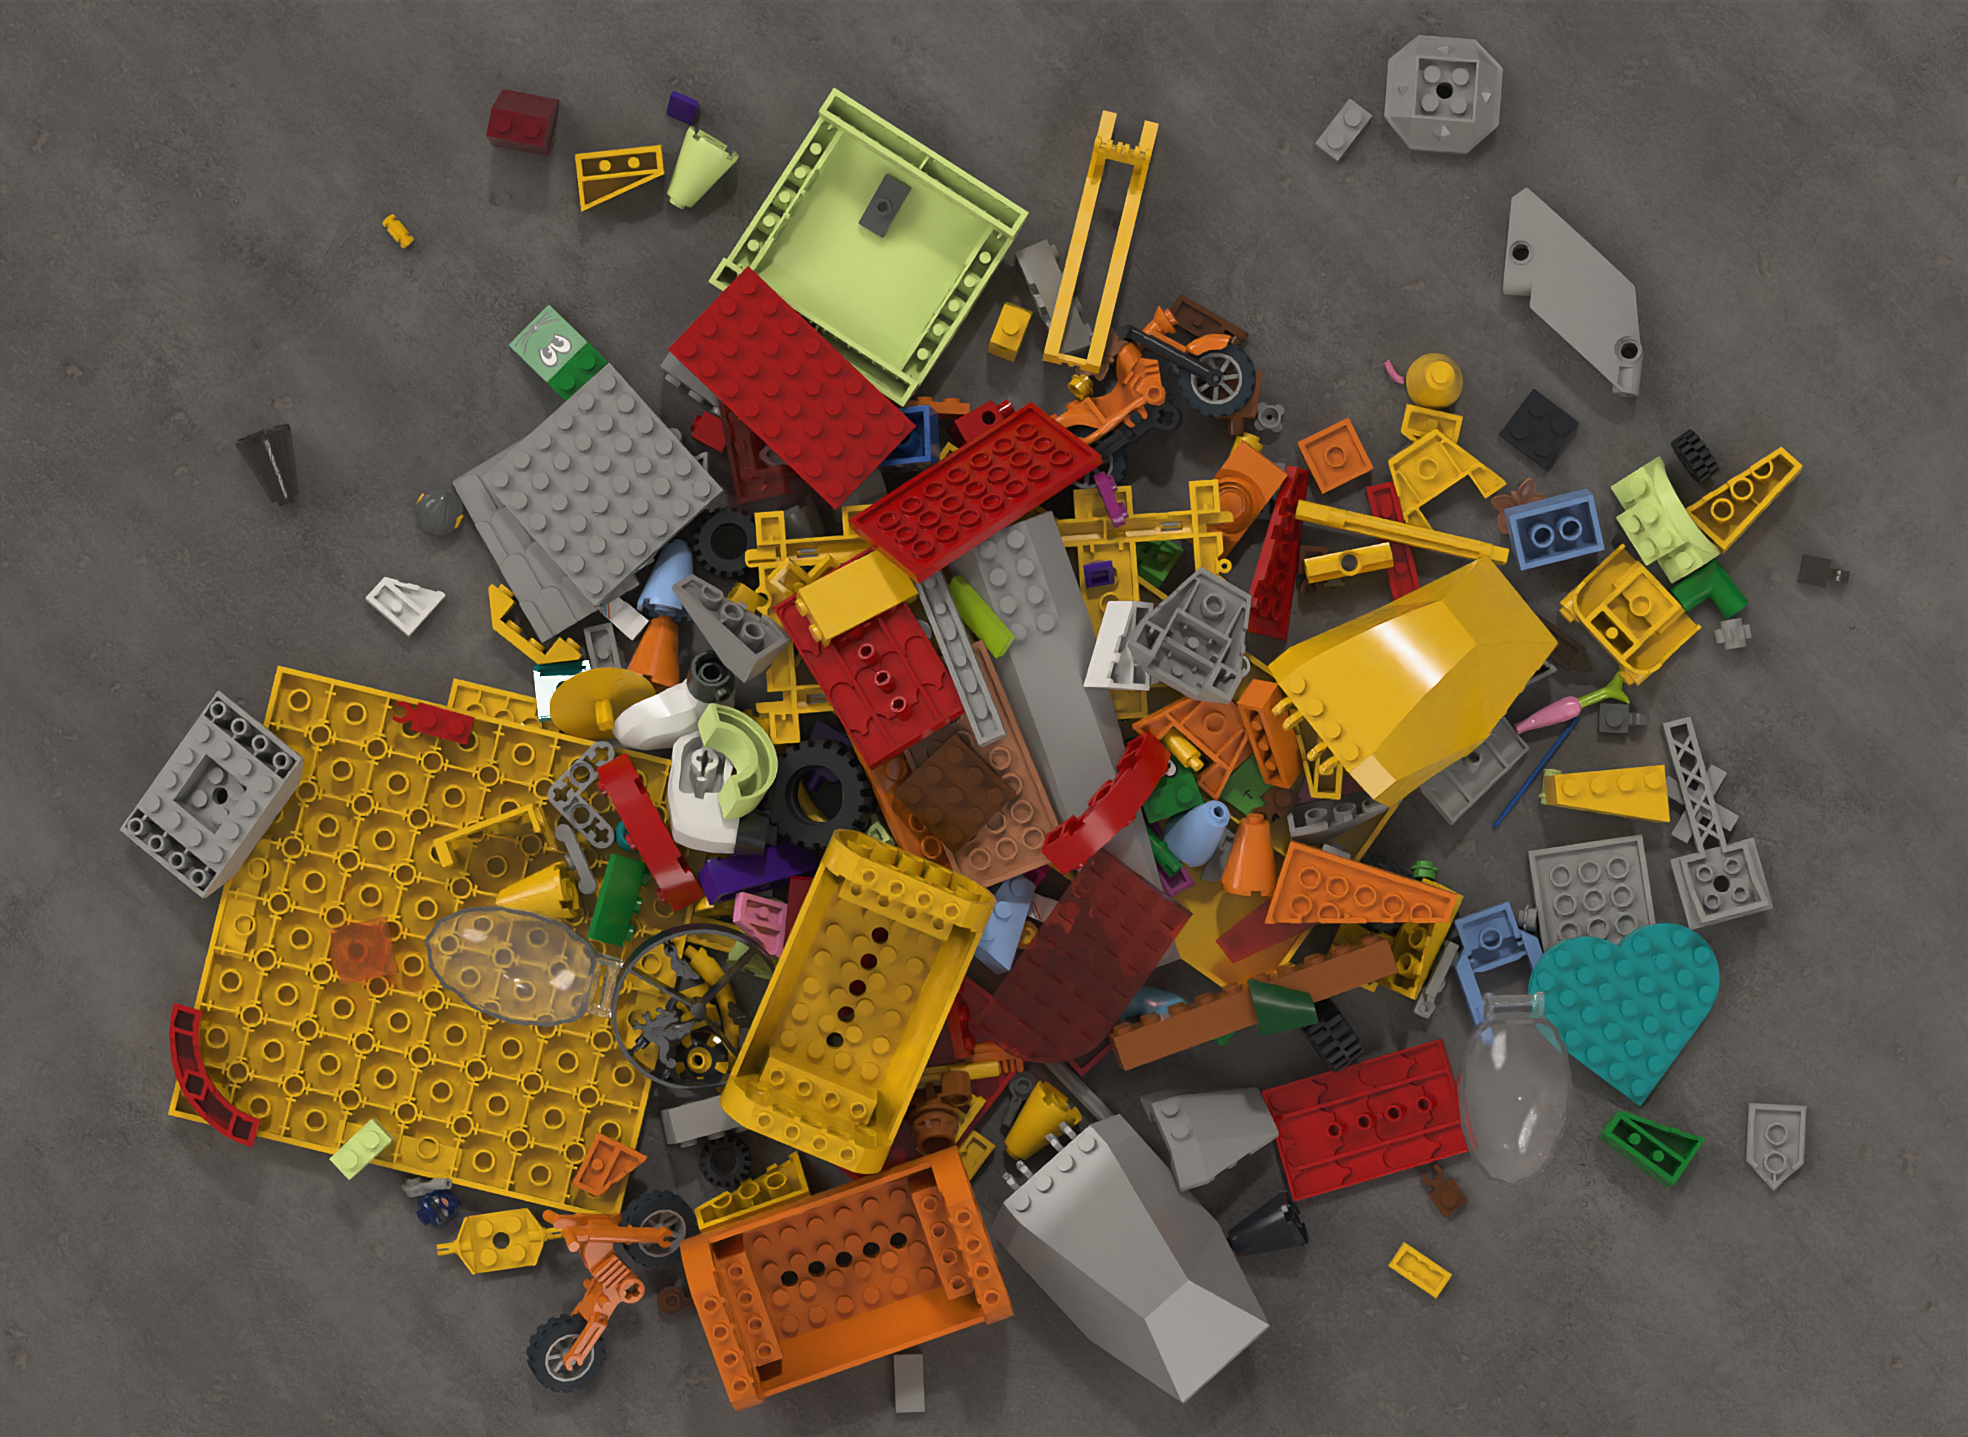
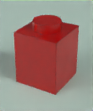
[690,411,736,455]

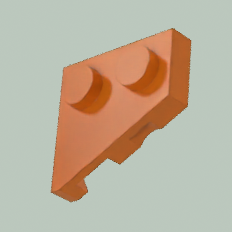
[572,1132,648,1197]

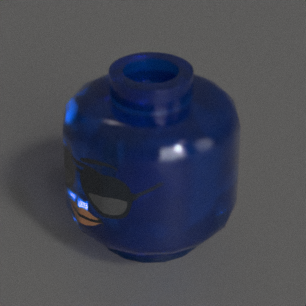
[415,1189,460,1229]

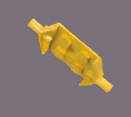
[437,1207,563,1275]

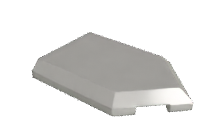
[1746,1103,1807,1191]

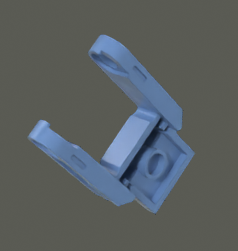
[1453,901,1543,1047]

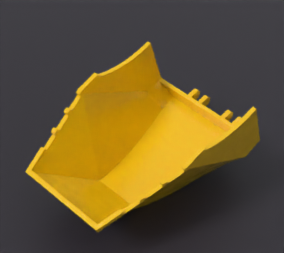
[1268,555,1559,808]

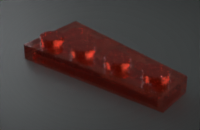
[1215,894,1322,963]

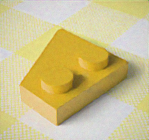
[1400,404,1463,444]

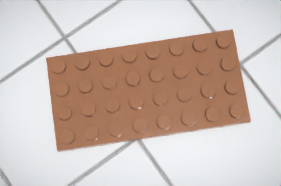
[904,640,1060,888]

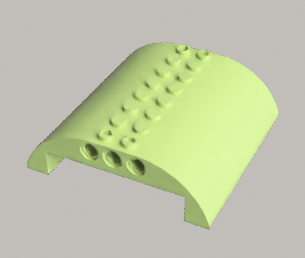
[708,88,1029,407]

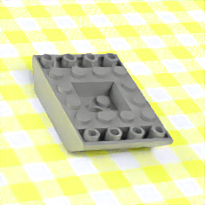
[120,690,304,899]

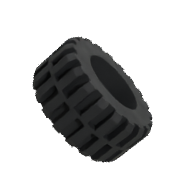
[763,739,878,850]

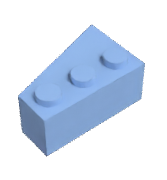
[974,874,1036,975]

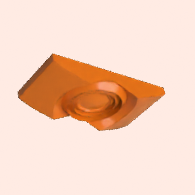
[1181,440,1288,561]

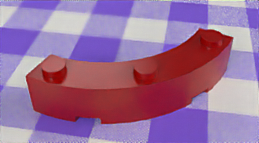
[1041,730,1172,875]
[596,753,705,912]
[169,1003,262,1148]

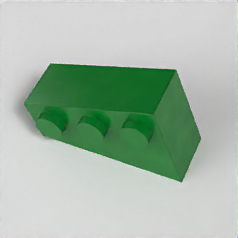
[1596,1110,1706,1188]

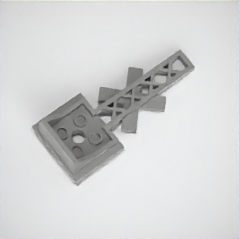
[1662,717,1773,930]

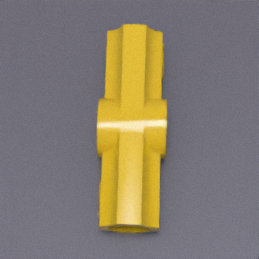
[1303,542,1394,584]

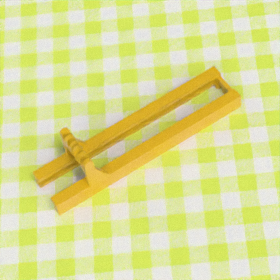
[1042,110,1159,374]

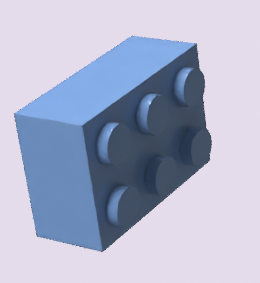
[1503,488,1605,571]

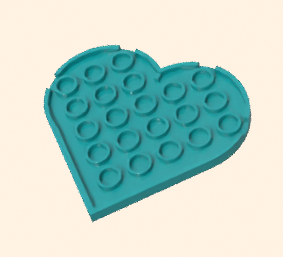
[1528,922,1720,1106]

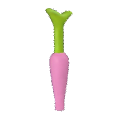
[1513,669,1630,734]

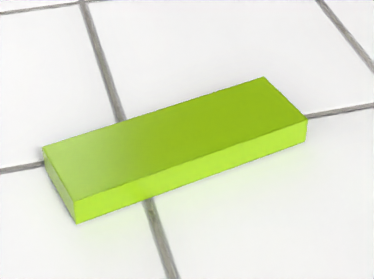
[949,575,1015,659]

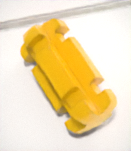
[382,214,414,248]

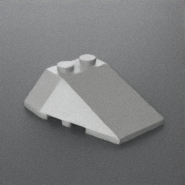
[1127,567,1251,704]
[1140,1087,1279,1192]

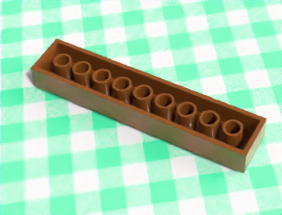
[1107,933,1399,1071]

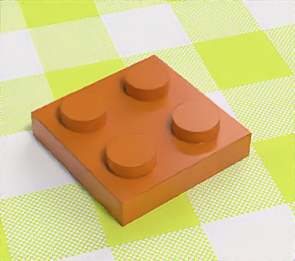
[1296,417,1374,494]

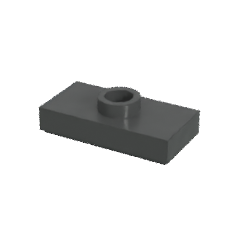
[858,173,912,238]

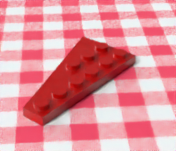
[1246,466,1310,641]

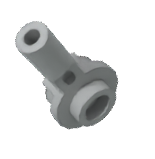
[401,1174,452,1197]

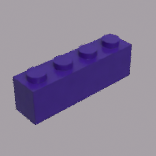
[697,839,819,905]

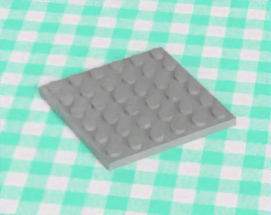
[481,363,724,607]

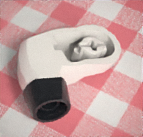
[668,731,770,856]

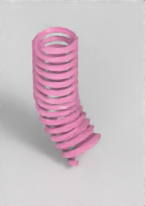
[1383,360,1404,385]

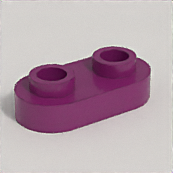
[1093,471,1129,529]

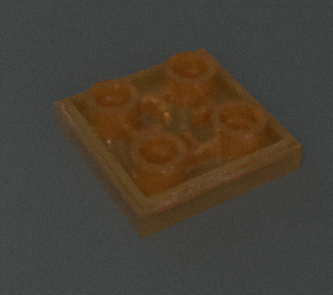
[329,916,399,985]

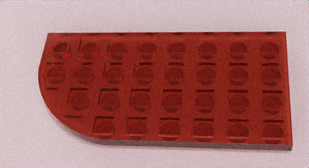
[972,847,1193,1063]

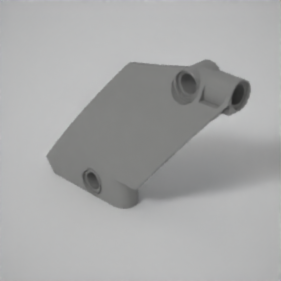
[1503,188,1644,398]

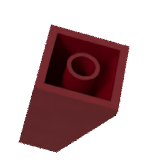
[486,89,559,156]

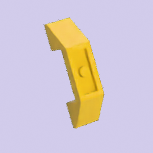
[488,584,584,665]

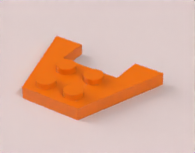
[1132,696,1248,801]

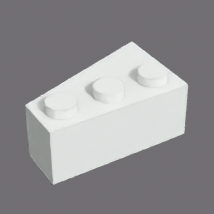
[1083,601,1153,691]

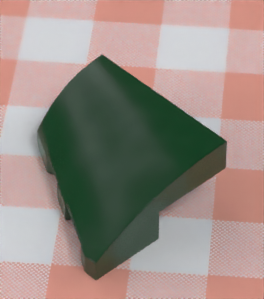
[1247,979,1319,1036]

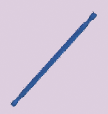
[1493,717,1580,828]

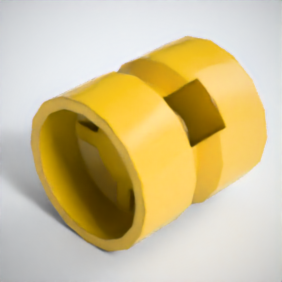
[676,982,720,1031]

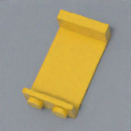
[795,550,918,647]
[432,803,548,868]

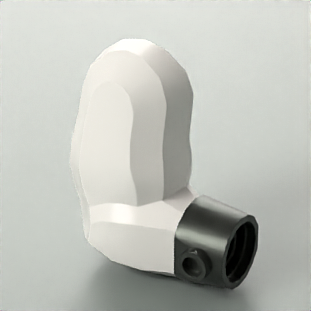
[612,650,736,750]

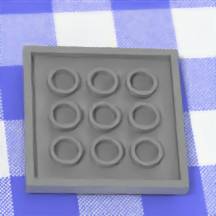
[1527,834,1656,954]

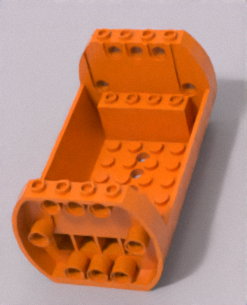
[680,1145,1015,1412]

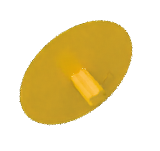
[549,667,656,741]

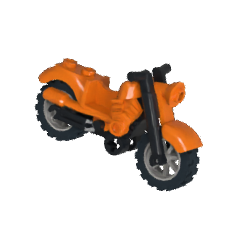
[1050,305,1256,499]

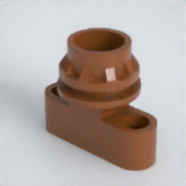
[903,1070,973,1154]

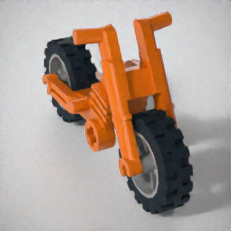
[526,1189,698,1393]

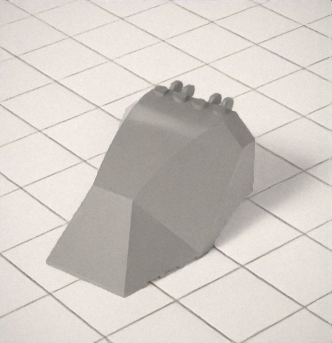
[990,1114,1270,1404]

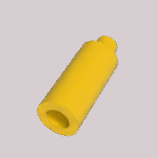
[1160,726,1204,771]

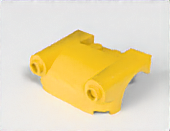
[1559,543,1701,686]

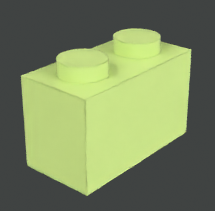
[330,1117,395,1180]

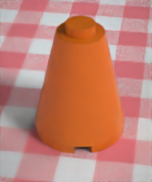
[627,615,679,693]
[1220,813,1278,896]

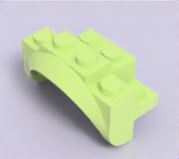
[1611,456,1721,584]

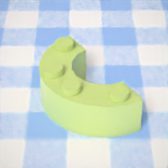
[697,703,778,820]

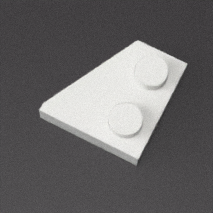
[365,577,446,637]

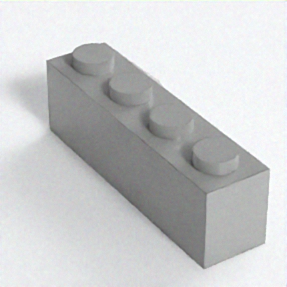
[1015,239,1093,356]

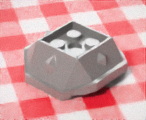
[1384,35,1503,155]

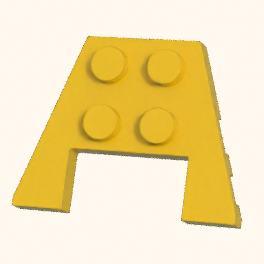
[1388,428,1507,547]

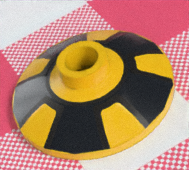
[674,1031,730,1080]

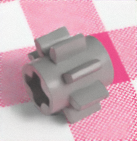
[1715,618,1752,650]

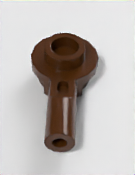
[657,1286,696,1315]

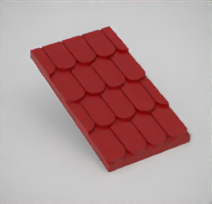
[773,546,966,771]
[1262,1038,1475,1202]

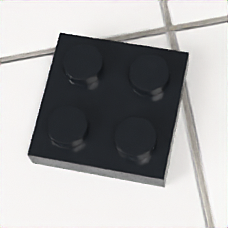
[1498,388,1579,469]

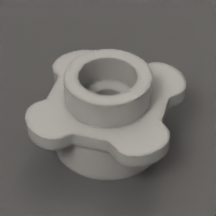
[1254,402,1284,433]

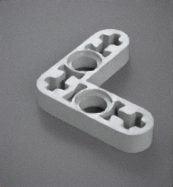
[548,741,616,849]

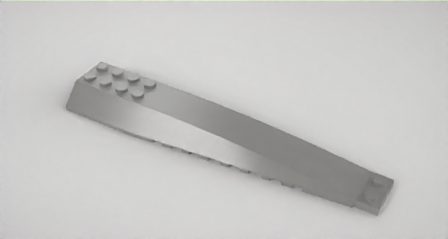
[947,510,1181,978]

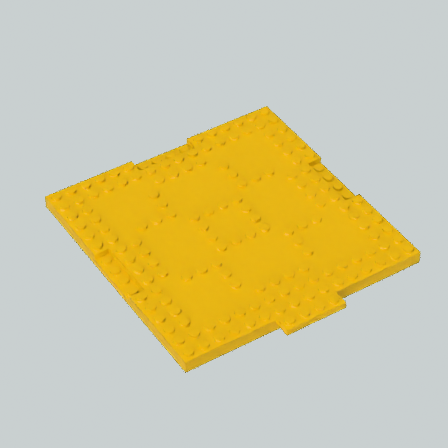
[168,666,707,1214]

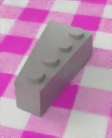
[658,1094,750,1148]

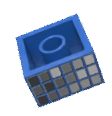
[877,405,940,475]

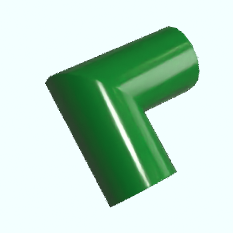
[1668,557,1749,620]

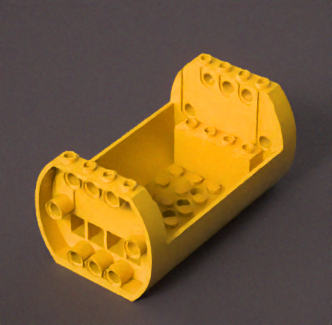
[719,829,997,1174]

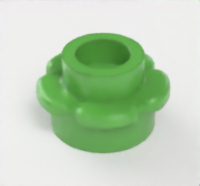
[1410,861,1439,882]

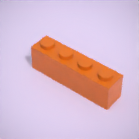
[1237,679,1304,789]

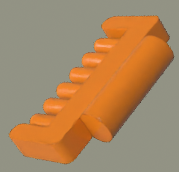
[964,1039,1024,1075]

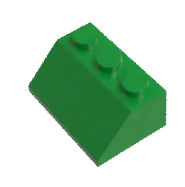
[587,853,651,947]

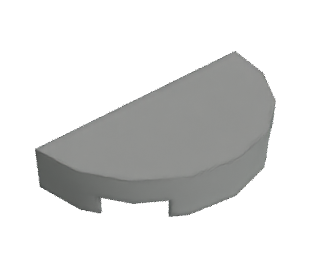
[1199,828,1235,882]

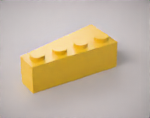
[1686,447,1803,555]

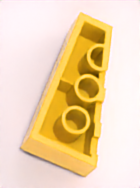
[1544,765,1670,823]

